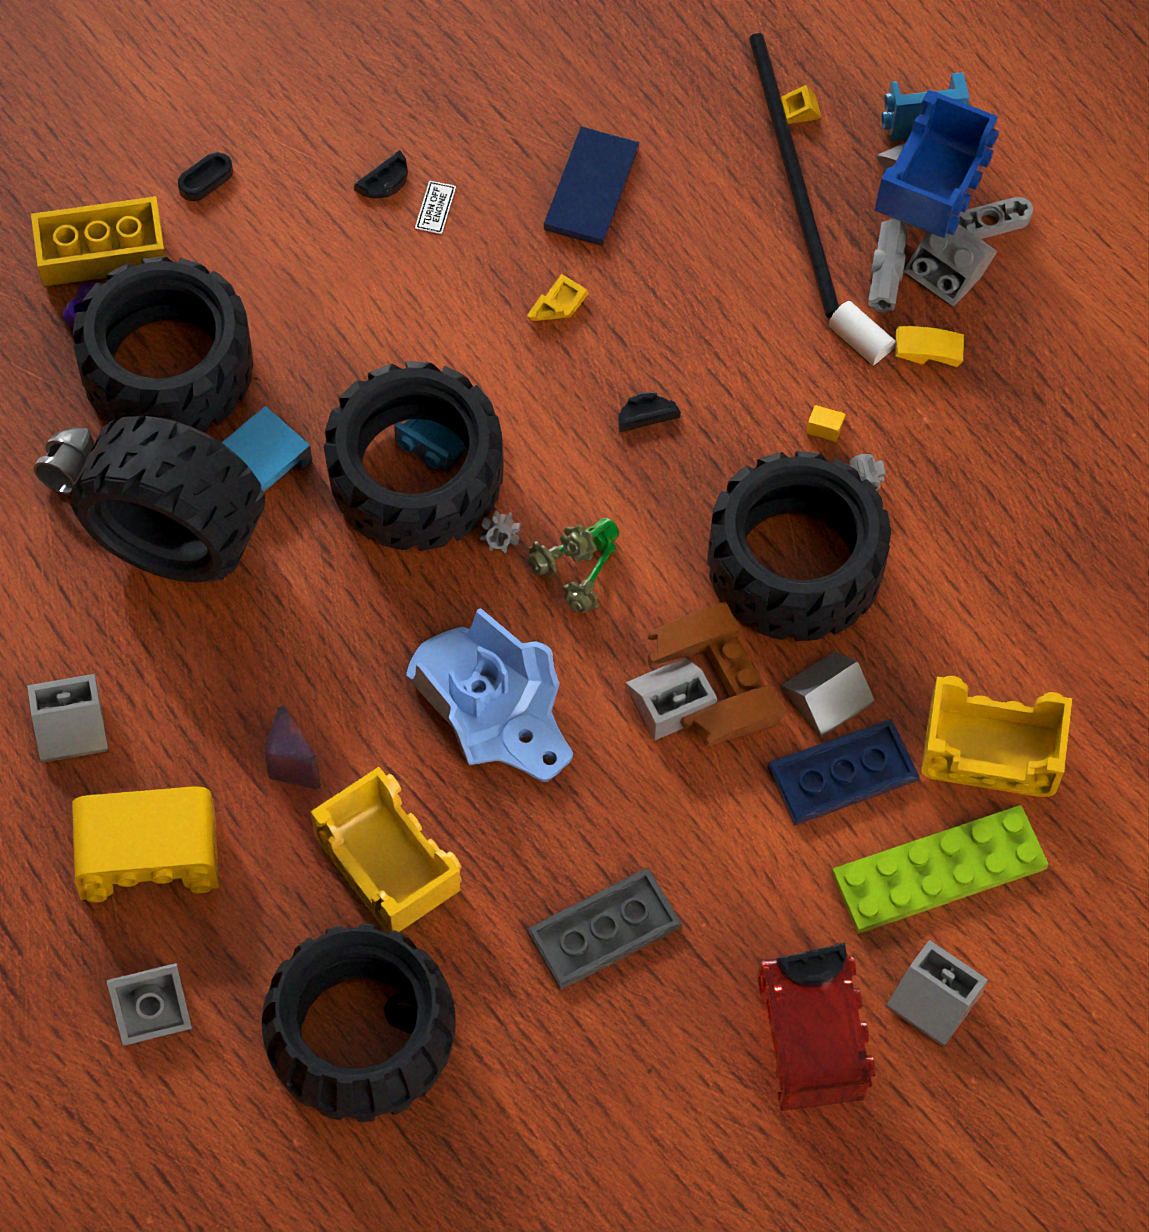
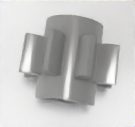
[849,454,886,491]
[480,510,521,553]

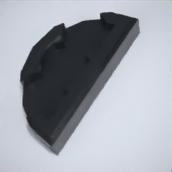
[354,150,408,199]
[618,392,681,433]
[776,942,847,988]

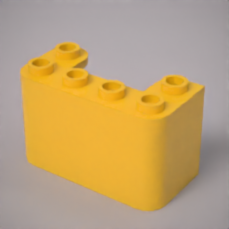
[921,676,1072,797]
[311,767,462,934]
[72,786,219,903]

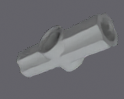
[868,219,908,313]

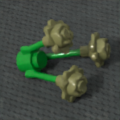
[527,518,620,613]

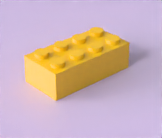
[31,196,166,287]

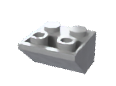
[904,224,998,306]
[625,657,717,741]
[27,674,109,763]
[886,940,988,1047]

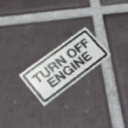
[415,181,456,234]

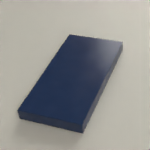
[544,126,639,246]
[767,719,919,826]

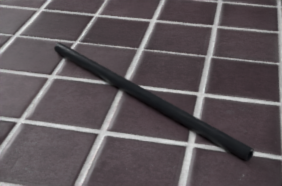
[749,33,839,318]

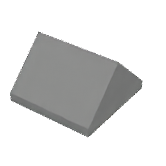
[781,651,875,738]
[107,963,192,1046]

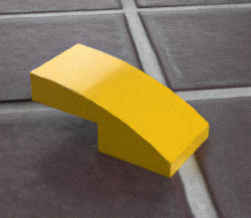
[895,326,964,367]

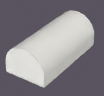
[829,301,896,366]

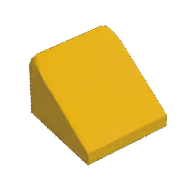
[781,85,822,124]
[806,405,846,442]

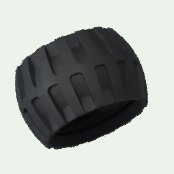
[262,923,456,1122]

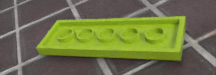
[831,805,1049,934]

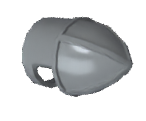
[33,427,94,495]

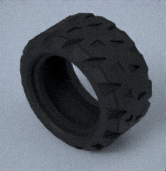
[73,257,253,433]
[324,361,504,551]
[70,416,265,582]
[707,451,891,641]

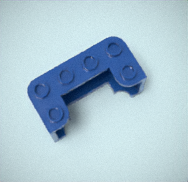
[875,89,999,239]

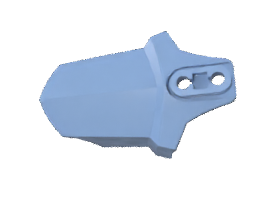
[406,608,573,782]

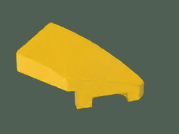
[527,274,588,321]

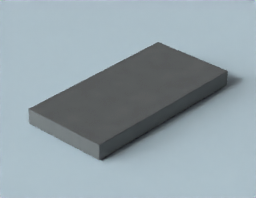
[527,867,682,990]

